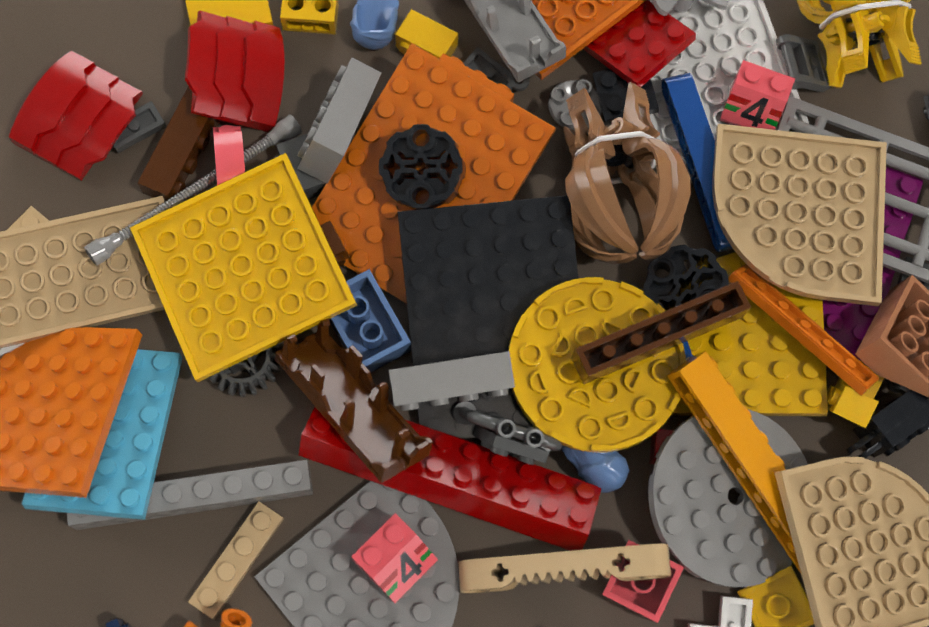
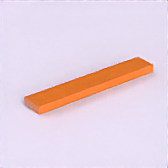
[728,264,879,396]

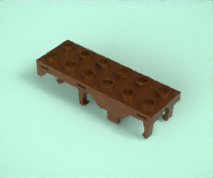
[275,318,433,483]

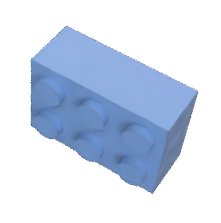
[329,269,411,373]

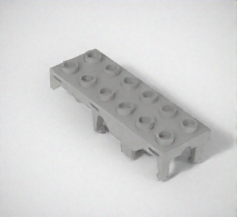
[464,0,566,83]

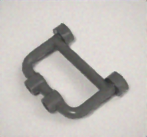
[451,401,562,451]

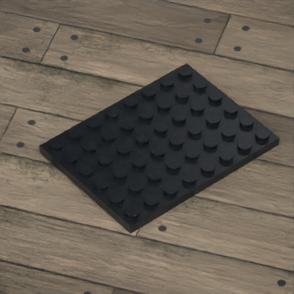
[398,195,578,439]

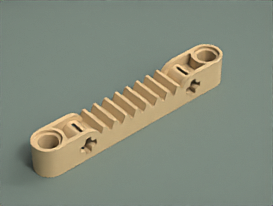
[458,544,671,593]

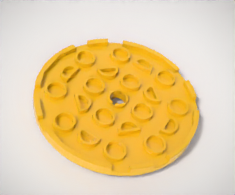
[509,277,686,453]

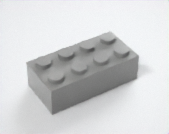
[297,57,381,184]
[389,351,515,411]

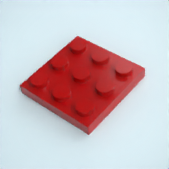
[583,0,696,87]

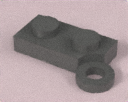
[463,47,530,91]

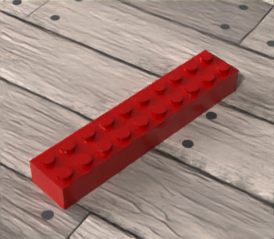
[298,407,602,551]

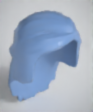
[350,0,399,50]
[561,445,630,493]

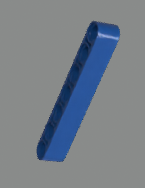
[661,73,733,253]

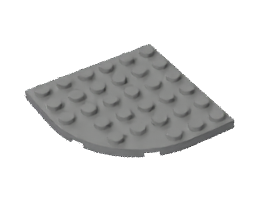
[255,481,459,627]

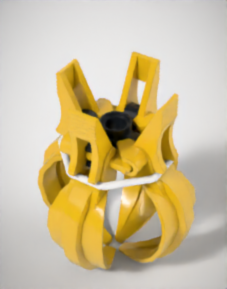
[797,0,922,88]

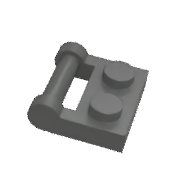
[776,34,830,92]

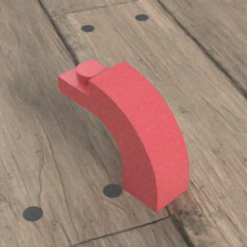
[213,125,245,186]

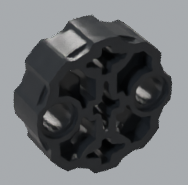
[379,124,466,210]
[643,244,729,310]

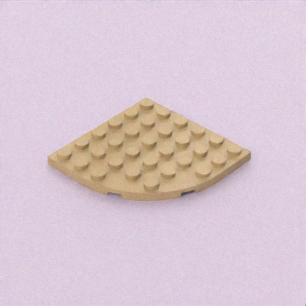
[712,124,887,306]
[775,457,929,627]

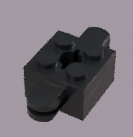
[846,389,929,459]

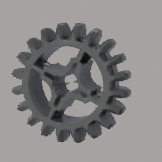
[210,343,281,397]

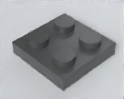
[473,424,549,465]

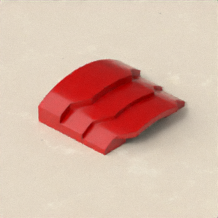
[185,10,285,132]
[9,51,143,181]

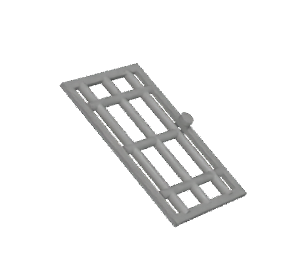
[777,96,929,283]

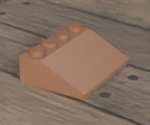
[855,275,929,397]

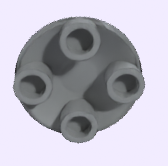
[548,79,602,130]

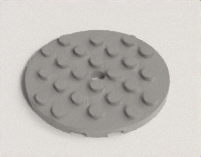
[648,409,808,587]

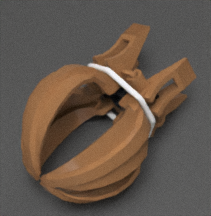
[563,82,691,264]

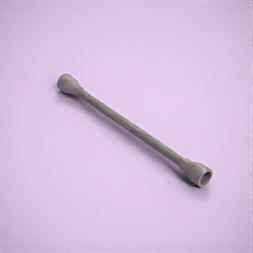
[84,114,302,266]

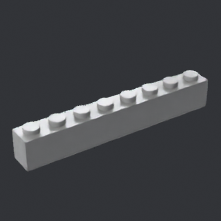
[67,460,313,530]

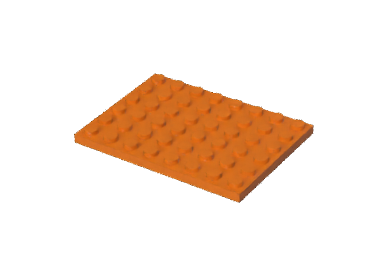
[312,43,556,304]

